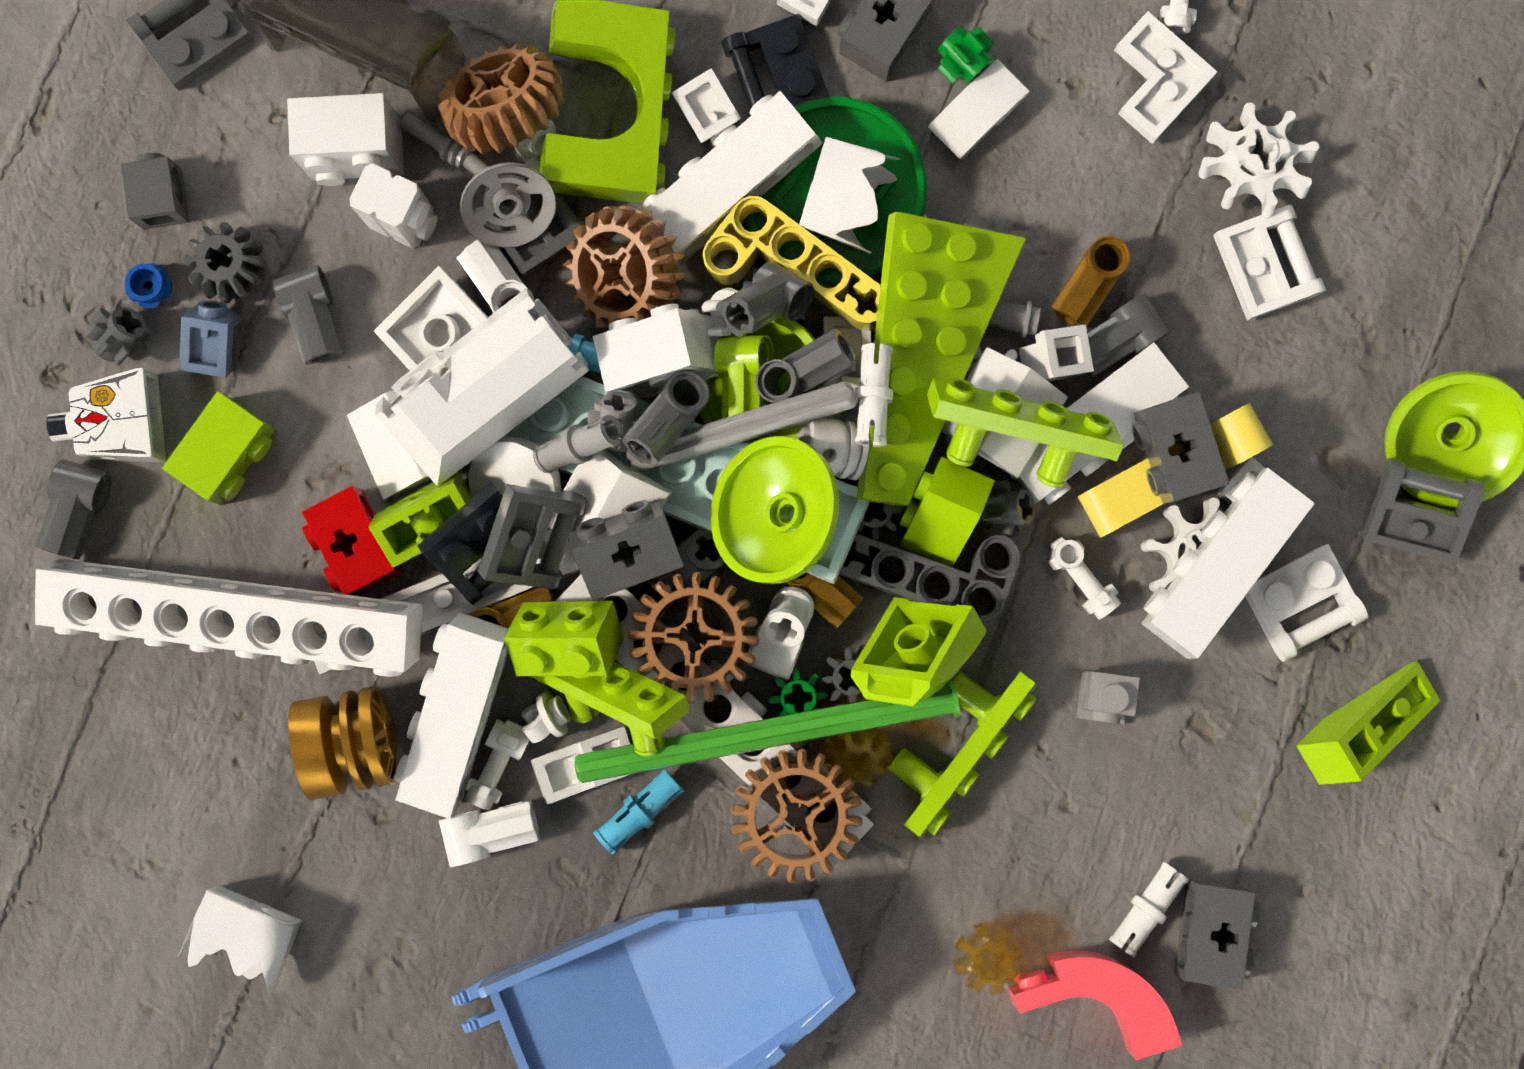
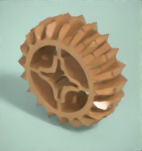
[438,43,565,155]
[563,205,687,329]
[628,572,759,704]
[730,749,863,883]

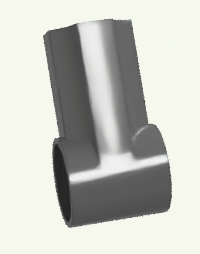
[720,261,814,337]
[273,265,345,365]
[1086,293,1171,378]
[755,329,857,403]
[622,370,709,467]
[35,459,112,560]

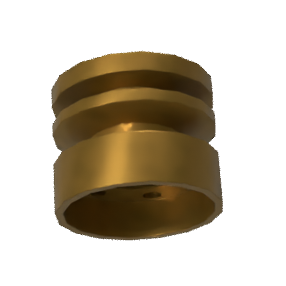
[288,686,398,800]

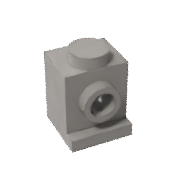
[1076,671,1140,725]

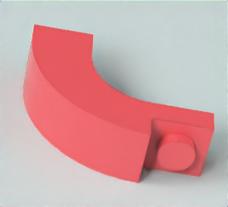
[1008,950,1183,1060]

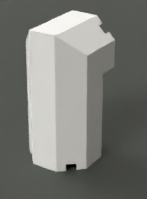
[375,288,589,486]

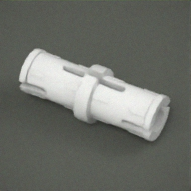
[855,343,893,447]
[1109,862,1189,958]

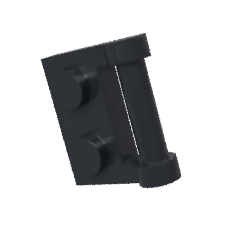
[721,14,830,117]
[417,482,545,605]

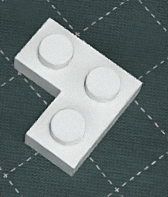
[1114,11,1217,144]

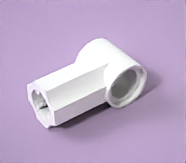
[457,240,535,313]
[439,800,540,867]

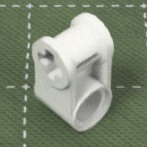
[744,586,815,682]

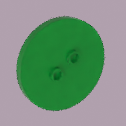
[745,97,928,286]

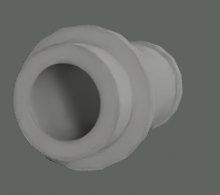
[987,301,1041,338]

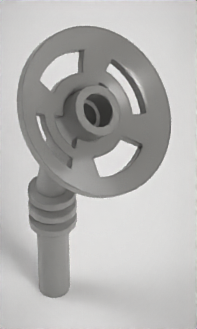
[400,113,556,248]

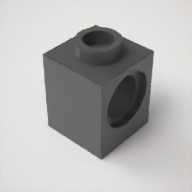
[121,153,189,230]

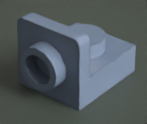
[179,301,242,378]

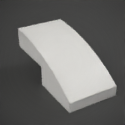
[928,59,1031,159]
[531,726,630,805]

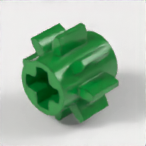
[938,26,995,85]
[769,668,828,716]

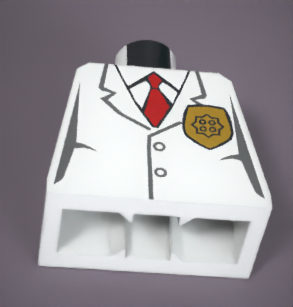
[46,368,166,463]

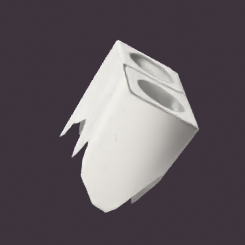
[799,137,901,254]
[177,886,302,995]

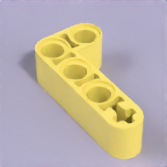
[703,196,881,331]
[1078,403,1273,538]

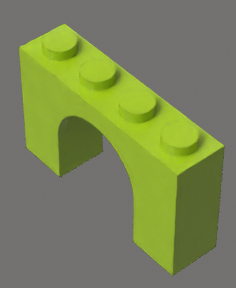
[539,0,675,204]

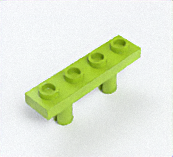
[927,377,1124,488]
[530,662,690,756]
[888,672,1037,838]

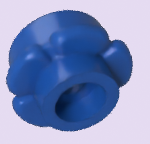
[125,263,172,309]

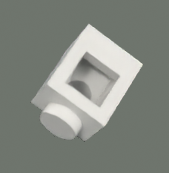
[1019,324,1094,382]

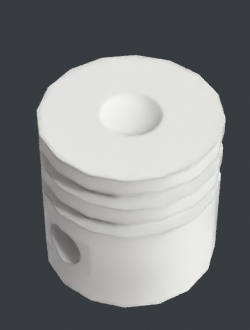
[797,417,869,480]

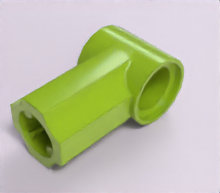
[714,335,775,419]

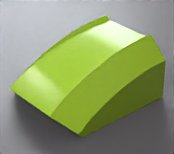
[851,597,987,707]

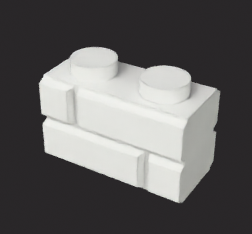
[349,163,437,249]

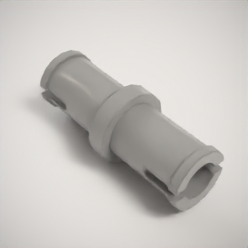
[533,415,623,473]

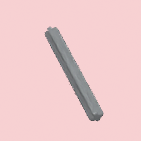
[627,381,856,473]

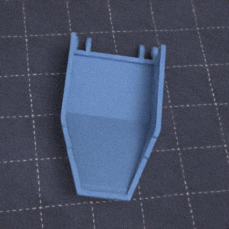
[451,898,856,1069]

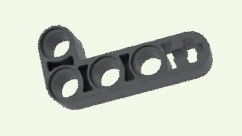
[838,534,1020,623]

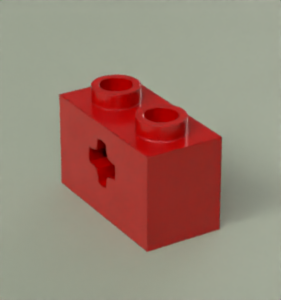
[301,486,405,596]

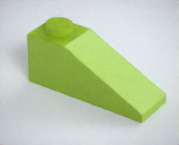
[1296,661,1441,785]

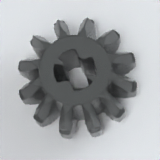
[183,222,268,303]

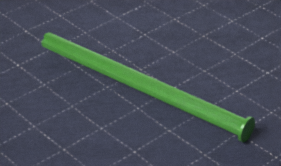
[574,679,960,783]

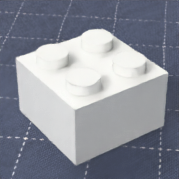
[287,93,404,186]
[593,304,722,398]

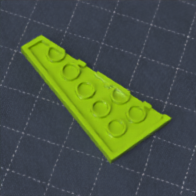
[857,212,1026,506]

